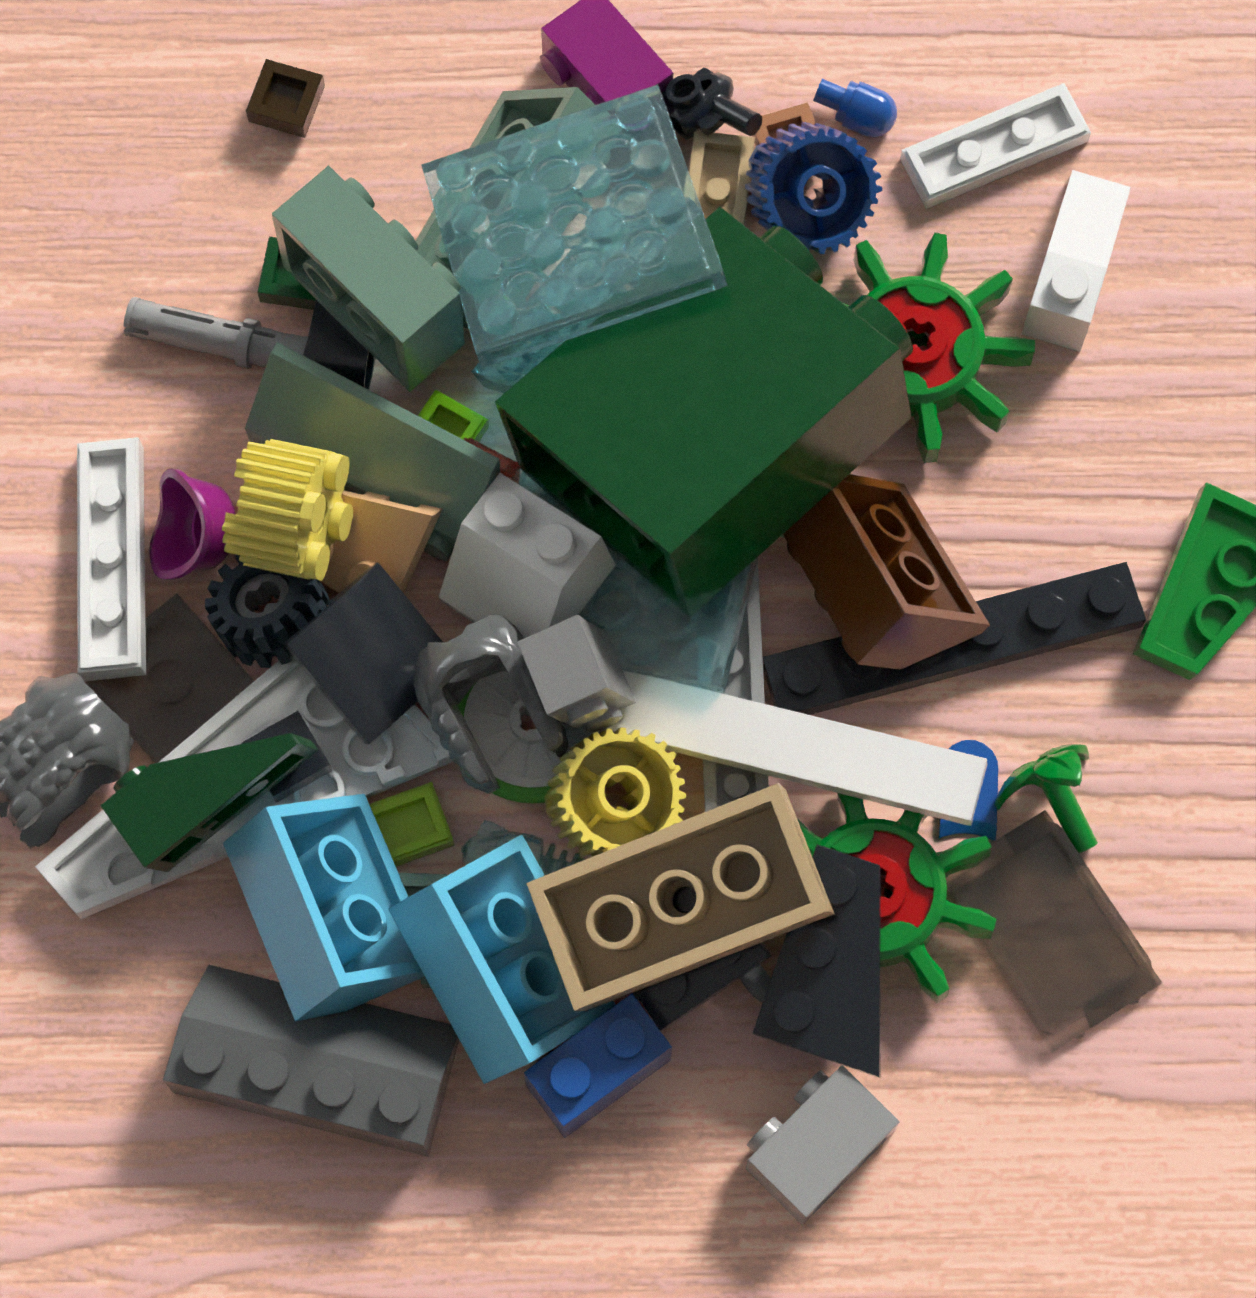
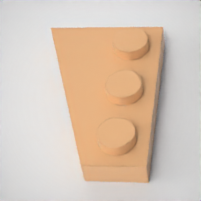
[234,490,442,593]

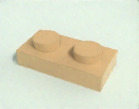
[681,131,755,240]

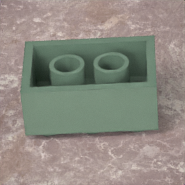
[272,165,465,392]

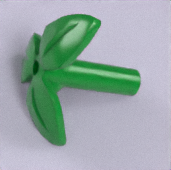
[994,744,1098,854]

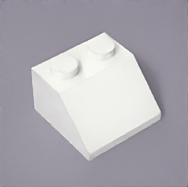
[439,473,615,638]

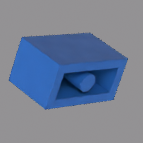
[524,994,672,1138]

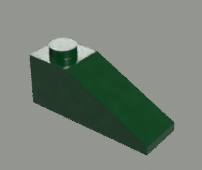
[100,733,318,872]

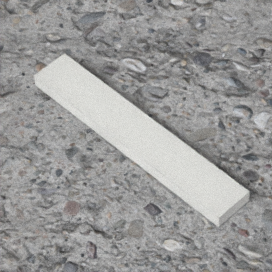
[595,669,987,826]

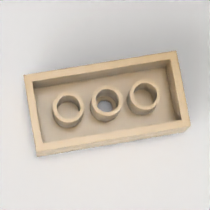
[526,783,834,1011]

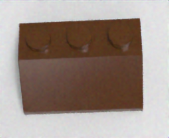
[783,474,990,669]

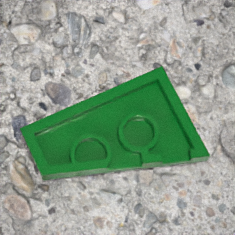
[1133,482,1256,680]

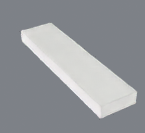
[77,437,146,681]

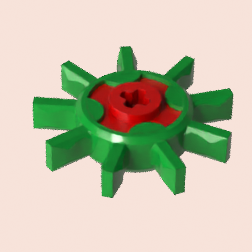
[842,232,1035,463]
[798,793,997,1003]

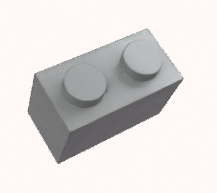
[517,615,636,733]
[745,1065,900,1226]

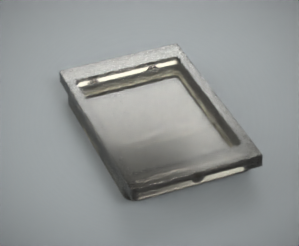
[946,810,1163,1053]

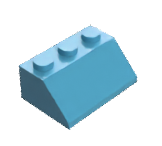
[223,794,424,1021]
[388,835,616,1084]

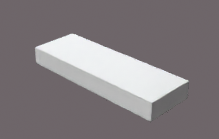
[900,83,1091,209]

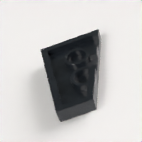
[753,844,881,1078]

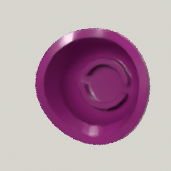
[149,468,235,580]

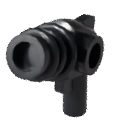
[621,67,762,161]

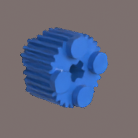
[745,122,882,254]

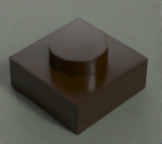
[246,59,325,138]

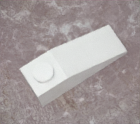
[1021,170,1131,352]

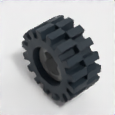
[205,555,330,668]

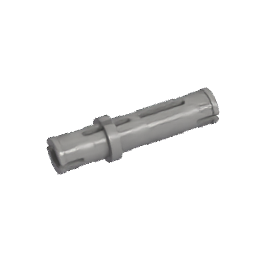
[123,297,308,369]

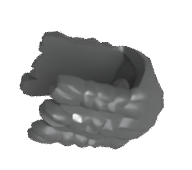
[414,614,568,794]
[0,672,134,848]

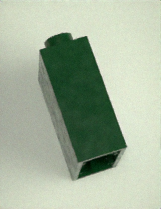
[495,207,913,618]

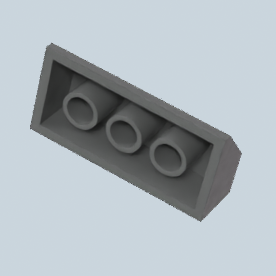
[163,965,459,1157]

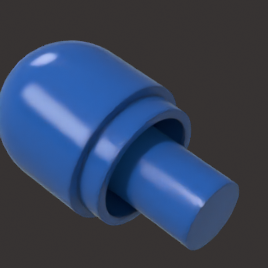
[813,78,897,137]

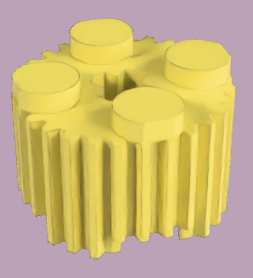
[222,439,353,581]
[545,727,686,857]

